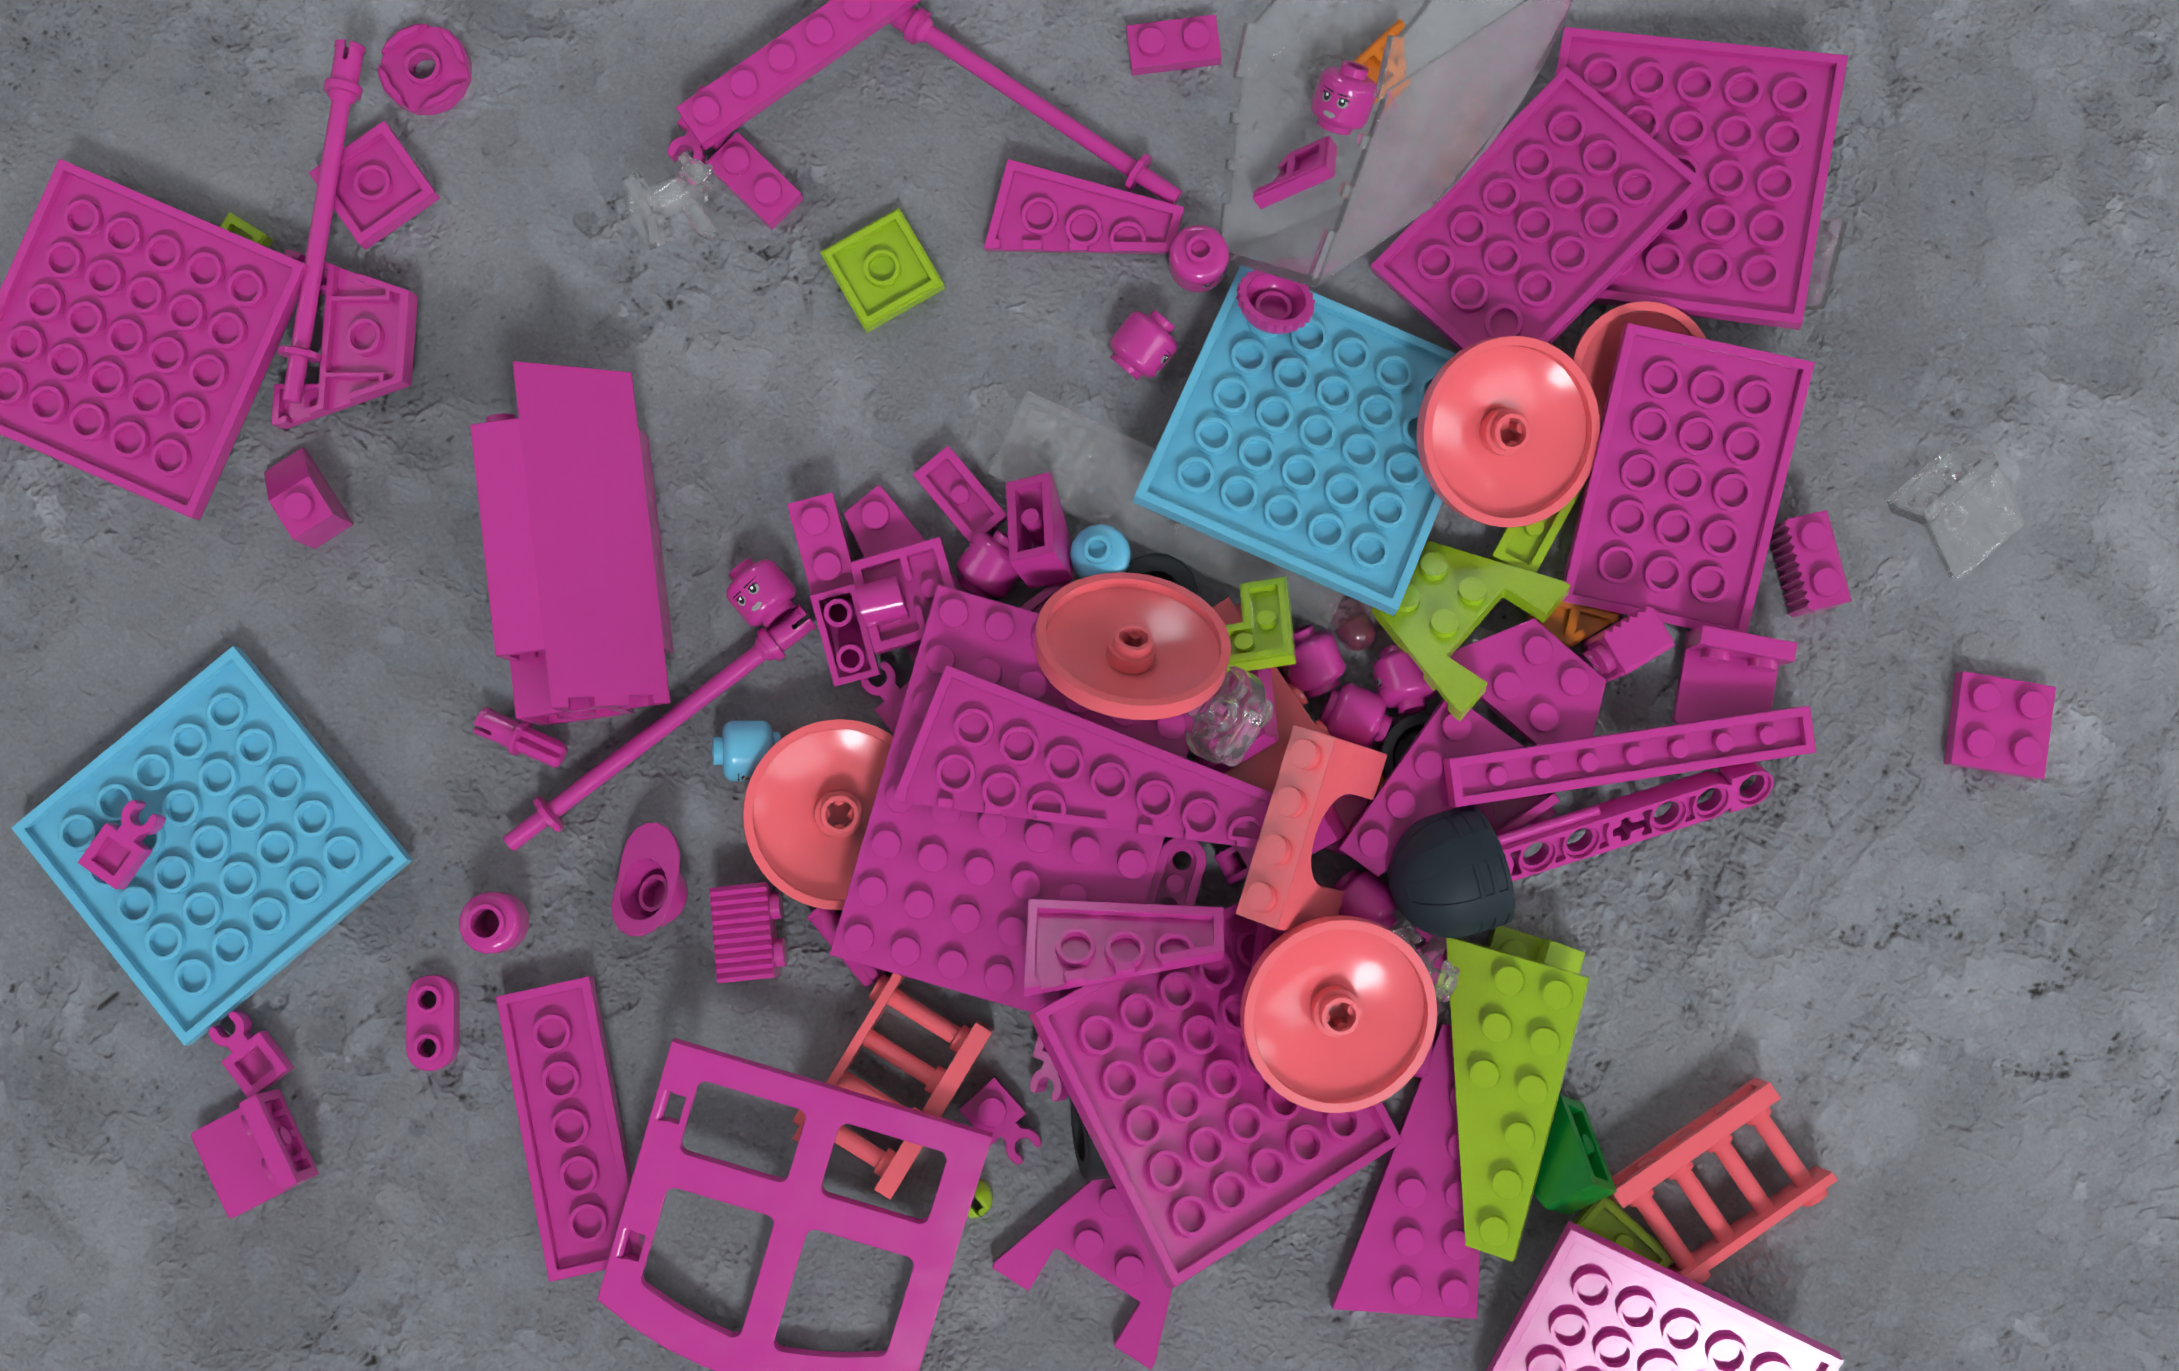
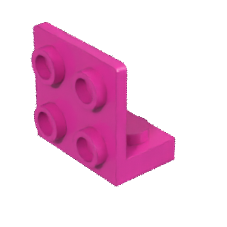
[1672,625,1797,724]
[191,1089,319,1218]

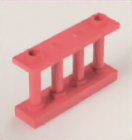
[792,973,994,1200]
[1608,1078,1838,1284]

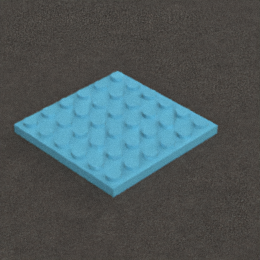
[1133,262,1456,616]
[11,646,413,1046]

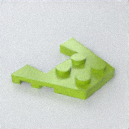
[1371,541,1571,721]

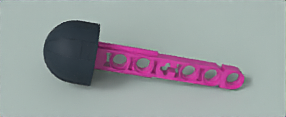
[1388,762,1774,938]

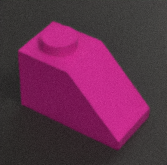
[264,447,353,549]
[1006,472,1073,589]

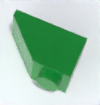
[1534,1094,1617,1215]

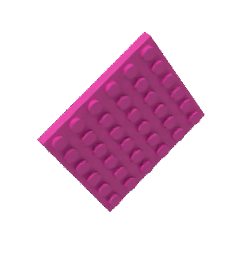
[1555,27,1848,330]
[0,159,307,520]
[1029,901,1403,1288]

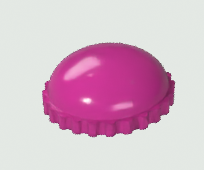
[1236,267,1315,334]

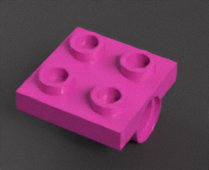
[849,537,956,655]

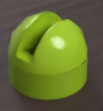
[968,1178,993,1218]

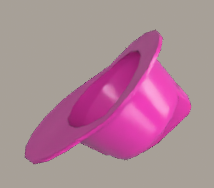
[611,823,688,937]

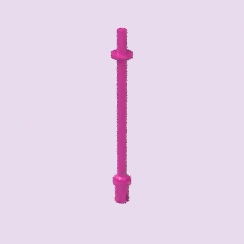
[888,7,1183,204]
[277,39,366,404]
[503,604,817,851]

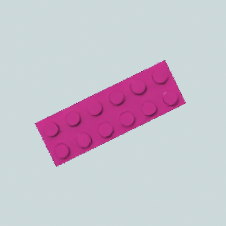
[496,975,644,1282]

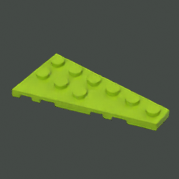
[1446,938,1591,1262]

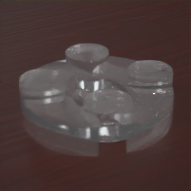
[1185,666,1273,766]

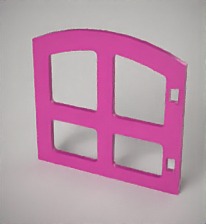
[597,1038,993,1371]

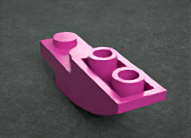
[787,492,880,686]

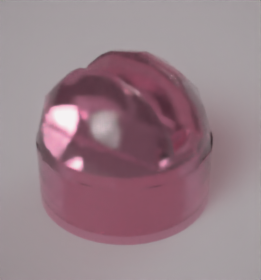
[1334,612,1376,651]

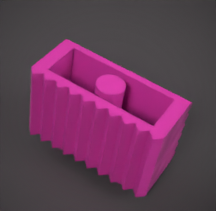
[1770,510,1852,618]
[1580,606,1675,682]
[709,882,788,983]

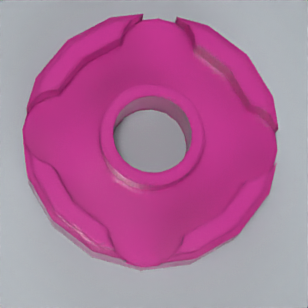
[378,24,472,115]

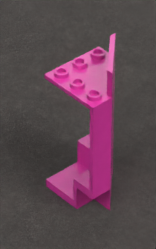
[470,361,674,726]

